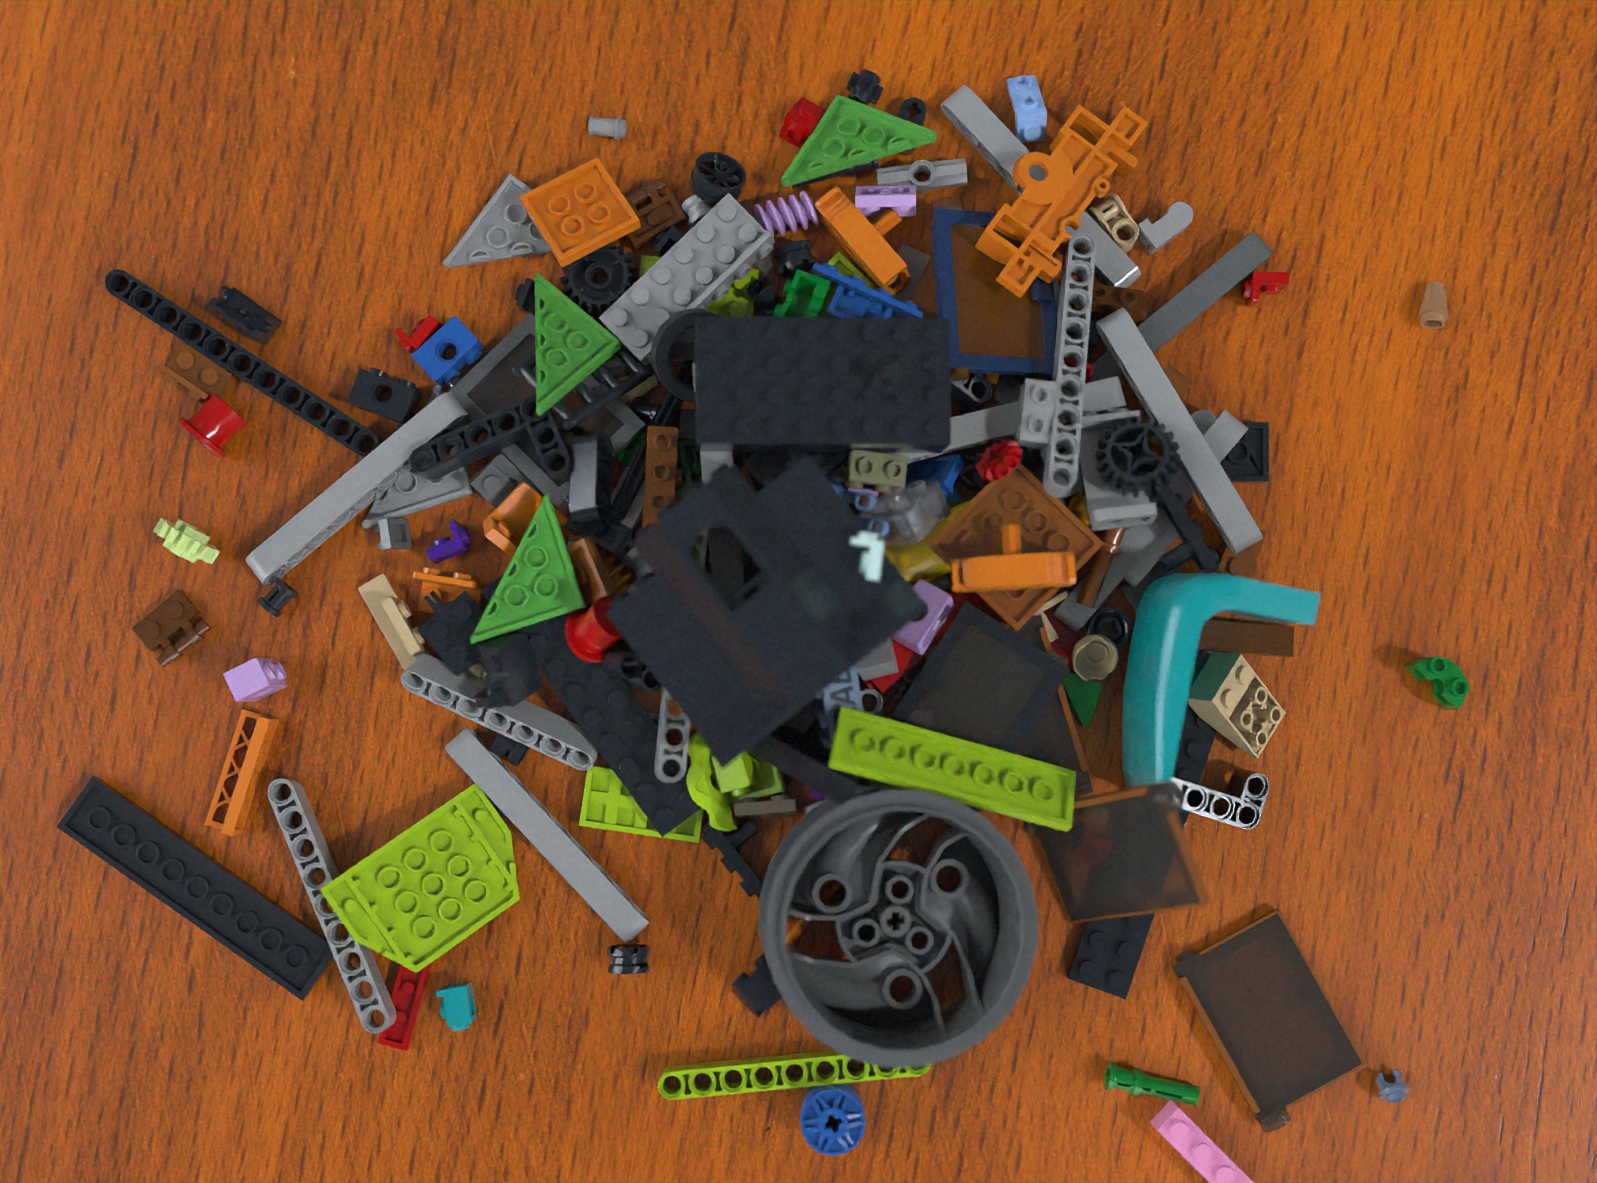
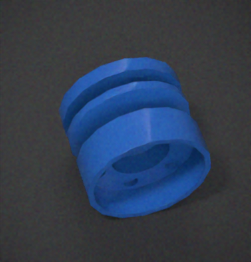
[800,1083,866,1156]

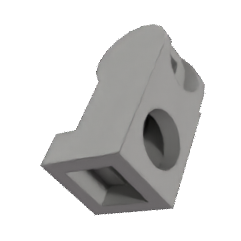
[1137,202,1193,256]

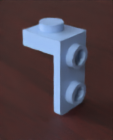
[1006,75,1047,144]

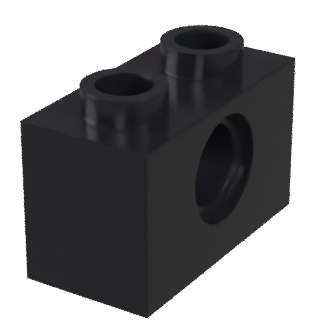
[347,367,422,425]

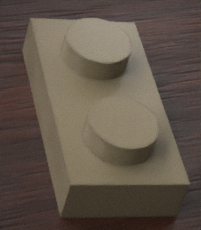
[734,795,797,821]

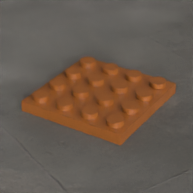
[928,463,1104,632]

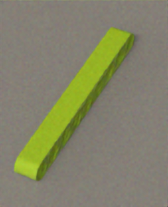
[658,1050,931,1100]

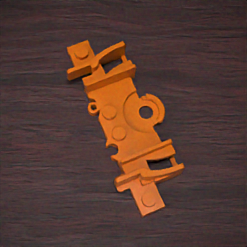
[975,104,1148,298]

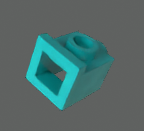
[436,981,478,1031]

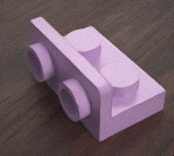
[855,185,916,217]

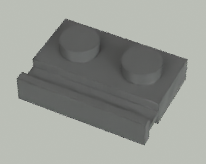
[469,451,544,508]

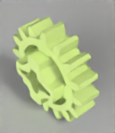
[153,518,220,564]

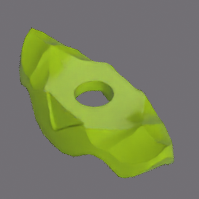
[686,731,737,831]

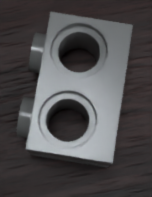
[1014,379,1057,449]

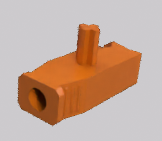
[814,186,911,298]
[951,524,1076,593]

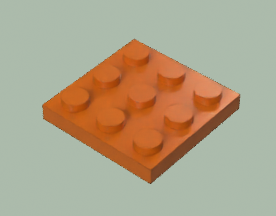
[519,157,641,267]

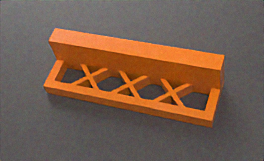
[205,709,279,836]

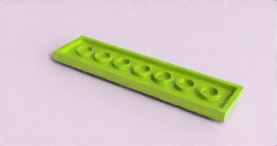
[828,706,1077,832]

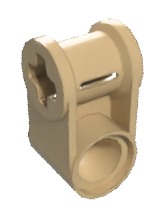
[1087,193,1139,253]

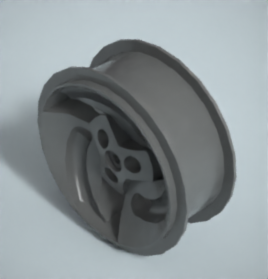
[759,784,1038,1067]

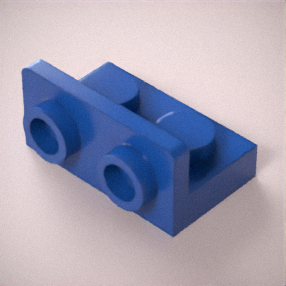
[901,455,964,504]

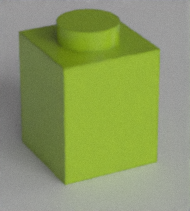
[712,751,758,797]

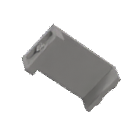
[1079,409,1157,531]

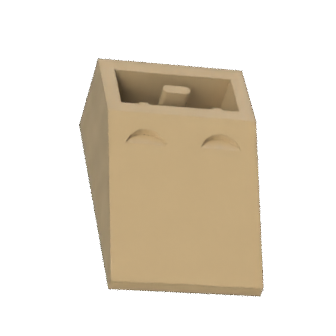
[1187,652,1286,759]

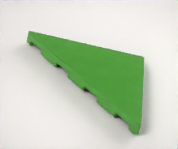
[781,94,937,187]
[534,273,622,416]
[470,494,586,644]

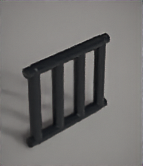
[512,314,654,430]

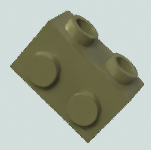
[834,450,908,493]

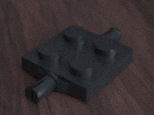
[418,590,493,677]

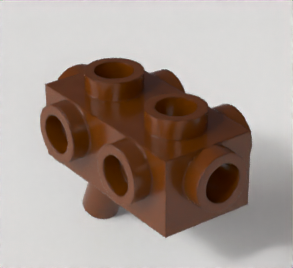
[1073,272,1148,326]

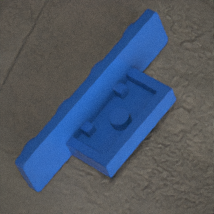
[812,263,924,319]

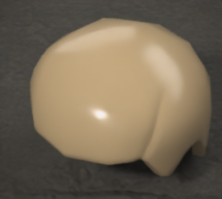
[1071,634,1119,681]

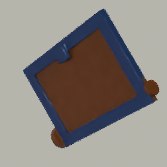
[931,196,1057,380]

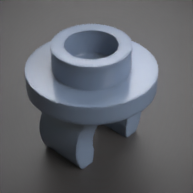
[1376,1069,1410,1104]

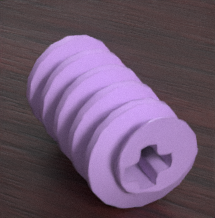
[754,191,819,238]

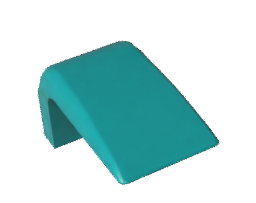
[1122,573,1320,806]

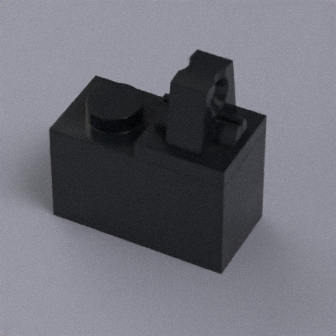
[474,631,543,709]

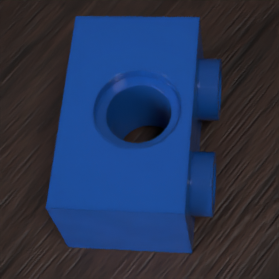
[411,315,484,387]

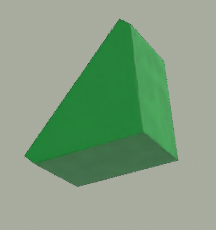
[1062,672,1103,727]

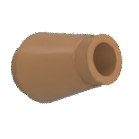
[1417,282,1449,329]

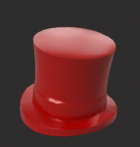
[179,393,248,459]
[565,596,623,663]

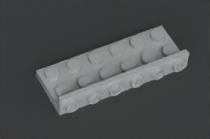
[599,193,775,367]

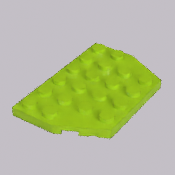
[320,783,520,973]

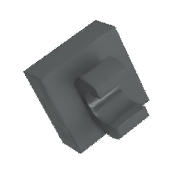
[375,518,412,550]

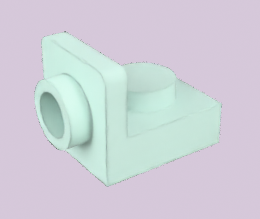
[851,532,884,581]

